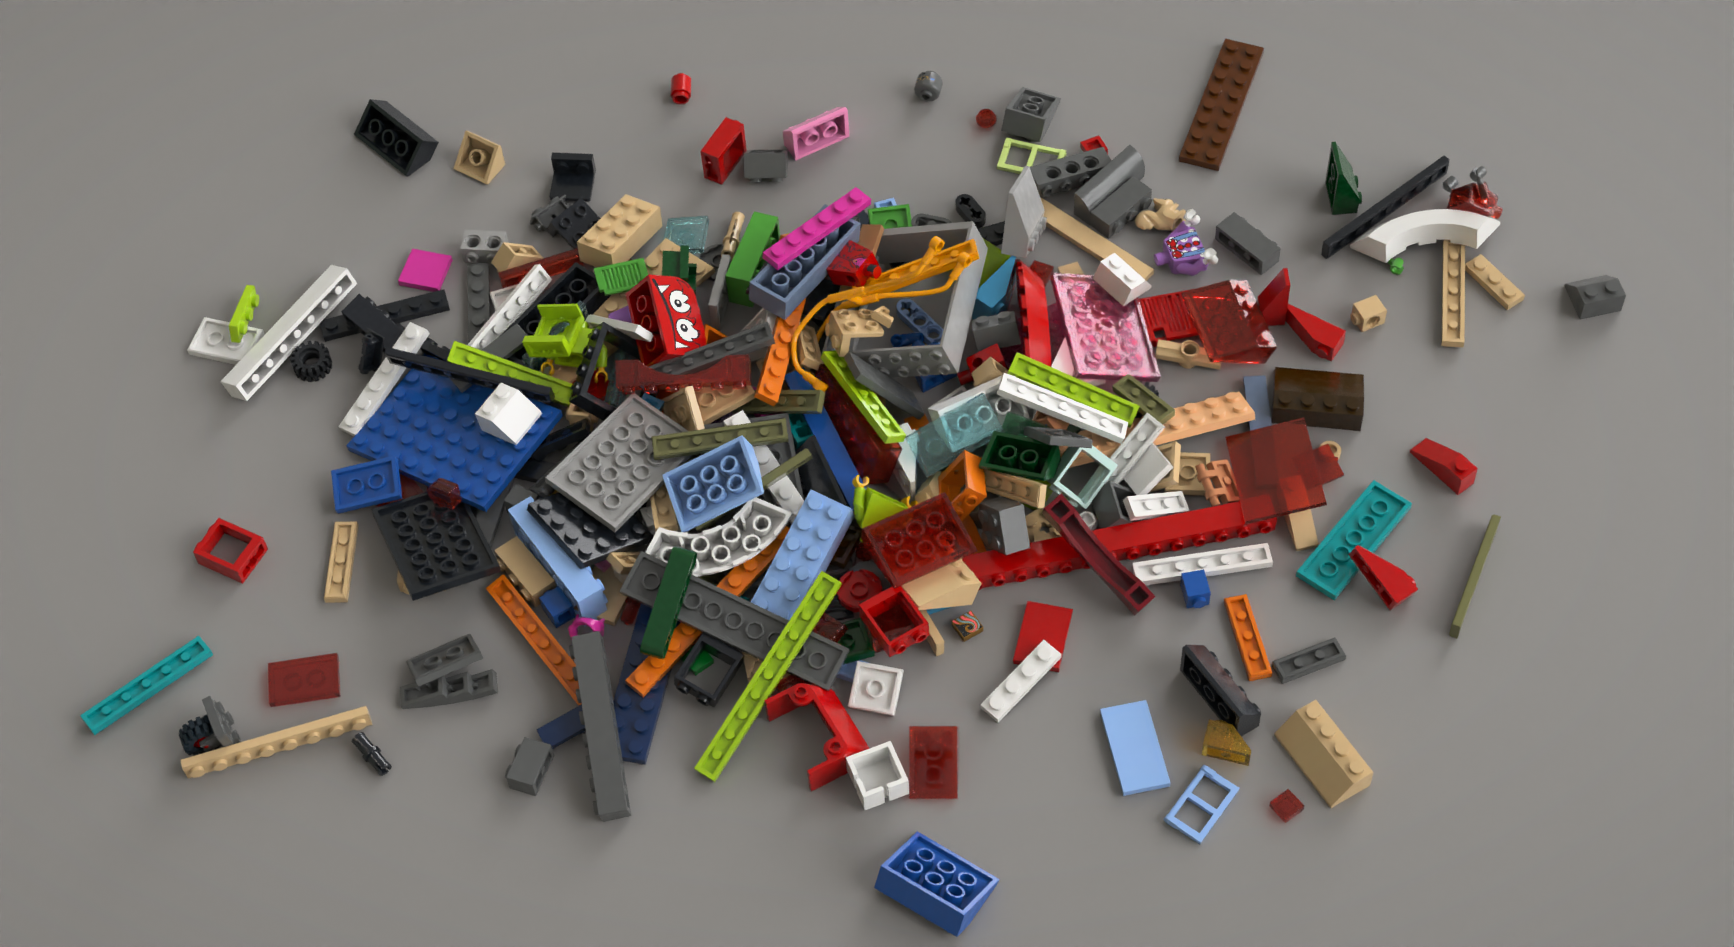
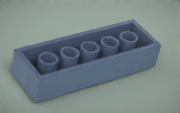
[749,204,861,320]

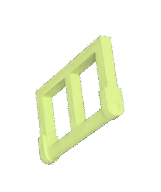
[997,137,1067,174]

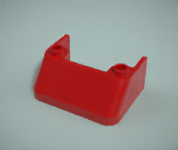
[764,683,869,792]

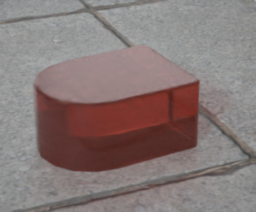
[427,478,462,510]

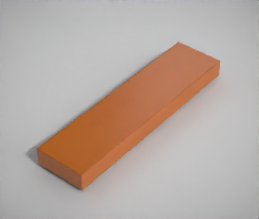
[1223,594,1272,681]

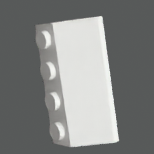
[928,375,1030,452]

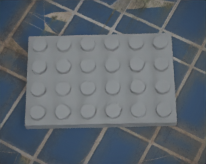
[545,392,692,532]

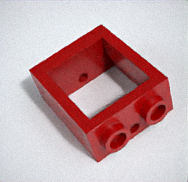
[701,117,747,185]
[193,518,268,584]
[859,583,929,657]

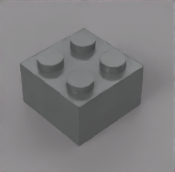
[978,496,1030,555]

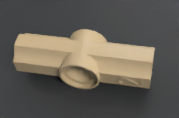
[1155,339,1223,370]

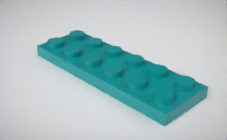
[1296,480,1412,600]

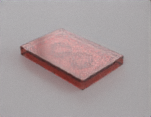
[268,653,341,707]

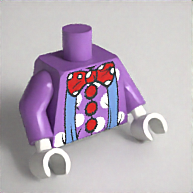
[1154,209,1218,276]

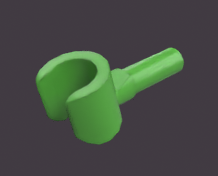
[1387,258,1404,275]

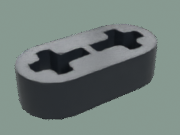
[955,194,986,228]

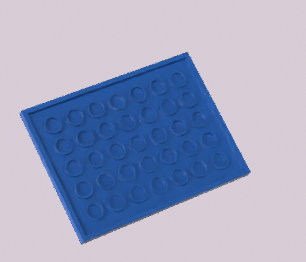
[346,353,563,512]

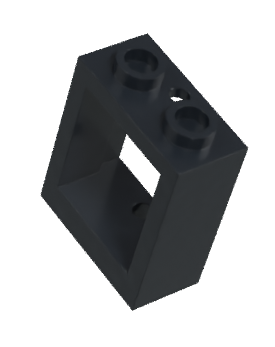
[674,632,744,707]

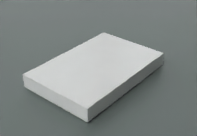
[187,317,264,365]

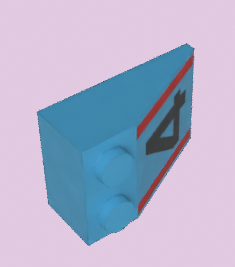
[972,256,1016,320]

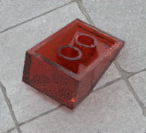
[909,726,959,799]

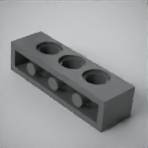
[1030,147,1112,198]

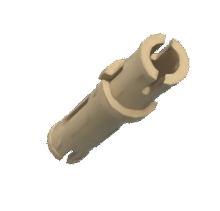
[721,212,745,260]

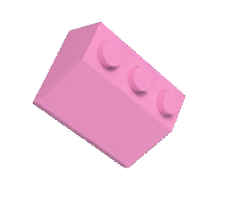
[783,107,850,161]

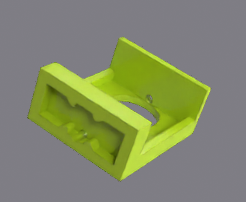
[522,304,585,357]

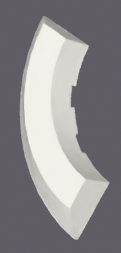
[1350,209,1500,263]
[645,497,792,577]

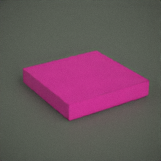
[398,249,453,292]

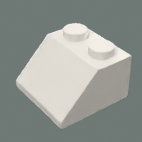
[1093,253,1152,306]
[475,383,542,445]

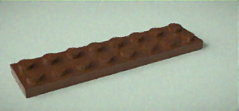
[1179,39,1264,171]

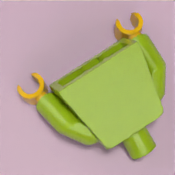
[541,321,608,383]
[852,474,918,546]

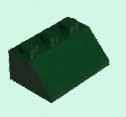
[979,431,1061,481]

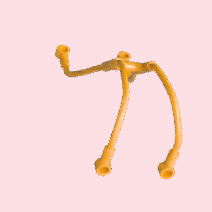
[791,236,973,405]

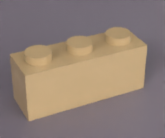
[494,536,556,607]

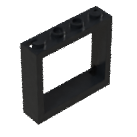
[569,322,660,421]

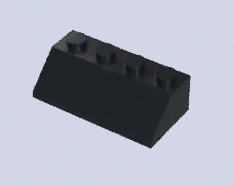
[354,99,439,176]
[795,435,847,506]
[1180,645,1261,740]

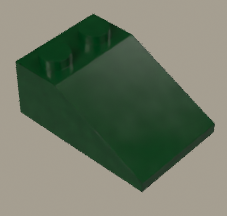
[1325,142,1362,215]

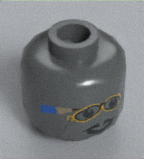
[914,71,943,101]

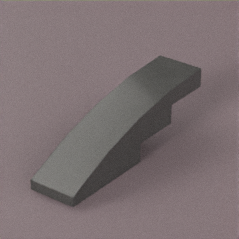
[400,669,498,709]

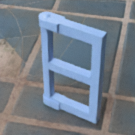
[1163,765,1240,844]

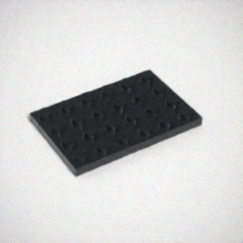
[372,489,501,601]

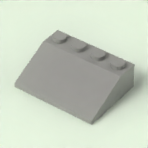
[1001,166,1047,258]

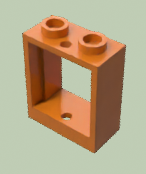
[938,450,987,524]

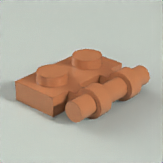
[1195,459,1244,507]

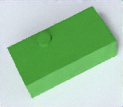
[725,211,780,308]

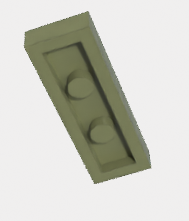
[1112,373,1175,424]

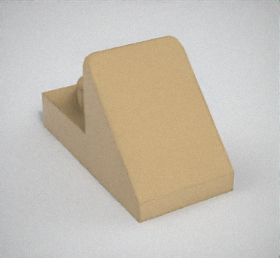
[606,552,640,584]

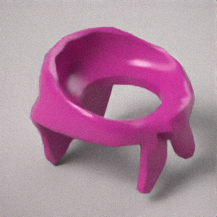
[568,614,605,640]

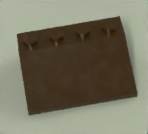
[1271,367,1364,431]

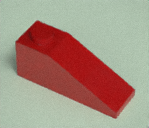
[1253,268,1291,327]
[1285,304,1346,362]
[1410,438,1478,495]
[1349,545,1418,610]

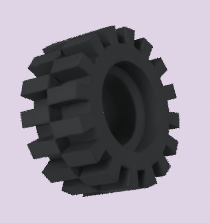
[290,341,333,382]

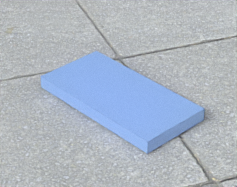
[1100,700,1170,796]

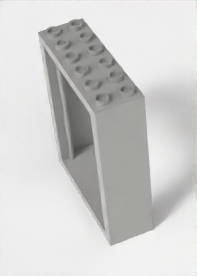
[822,221,988,377]

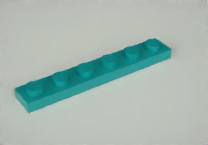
[80,636,213,735]

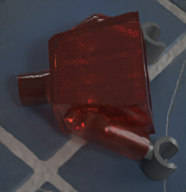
[1443,166,1503,219]

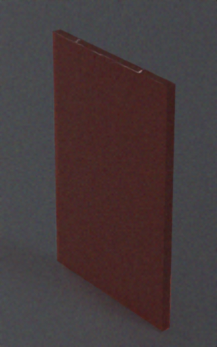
[1226,418,1327,525]

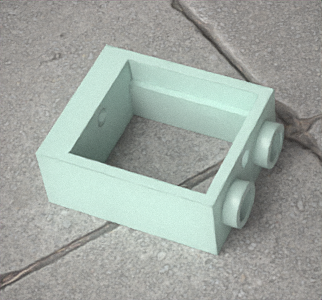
[1046,445,1118,509]

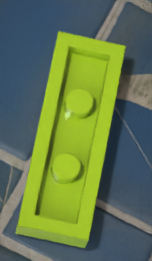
[229,285,259,343]

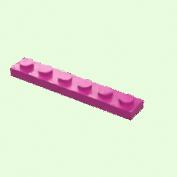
[762,187,871,270]

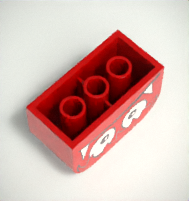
[625,274,706,373]

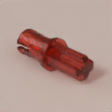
[620,597,641,625]

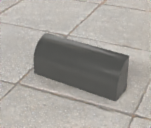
[1074,145,1145,225]

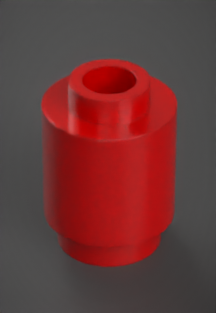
[671,73,691,104]

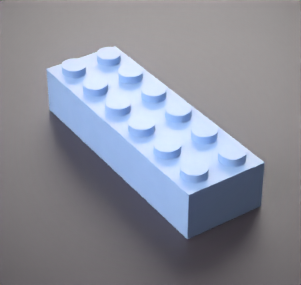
[751,490,854,620]
[508,496,608,627]

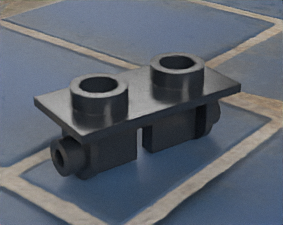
[358,328,385,374]

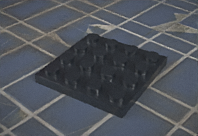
[527,492,654,569]

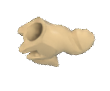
[1135,198,1186,232]

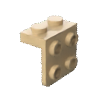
[825,309,884,357]

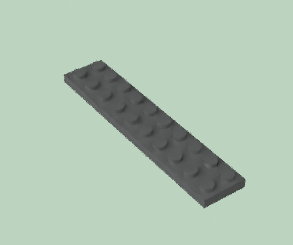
[620,551,849,692]

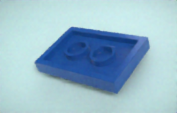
[331,455,402,514]

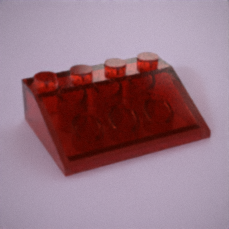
[1181,280,1277,364]
[861,492,977,589]

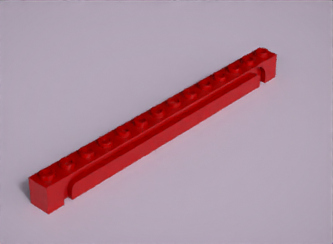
[960,495,1277,591]

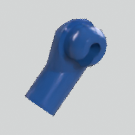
[890,332,924,347]

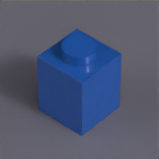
[1180,569,1211,608]
[539,586,576,628]

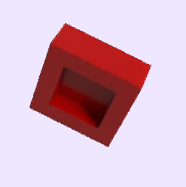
[1080,135,1108,154]

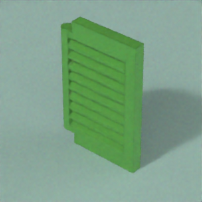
[593,258,648,296]

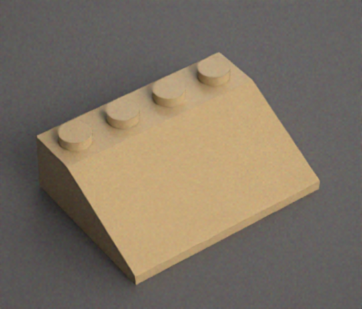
[870,526,982,610]

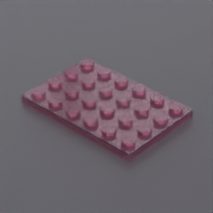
[1050,273,1161,382]

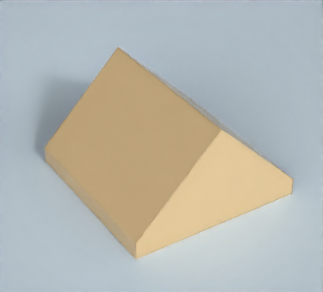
[453,130,505,184]

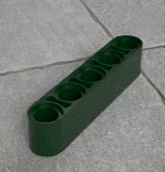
[640,546,697,660]

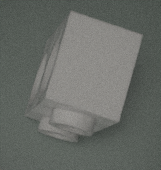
[460,229,509,264]

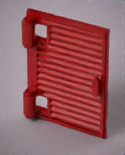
[1134,286,1225,347]

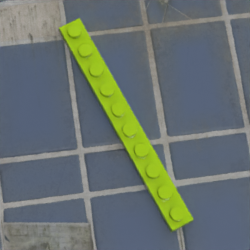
[694,571,842,782]

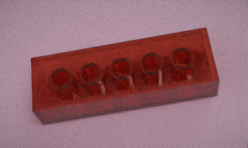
[815,364,902,485]

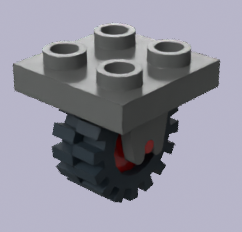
[179,696,241,756]

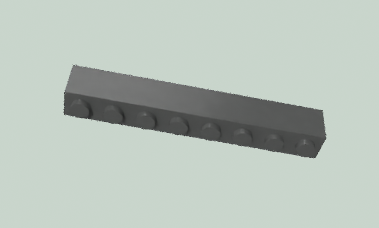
[569,631,631,822]

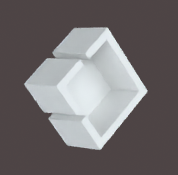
[846,741,909,810]

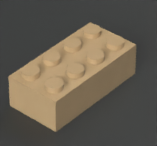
[577,194,662,267]

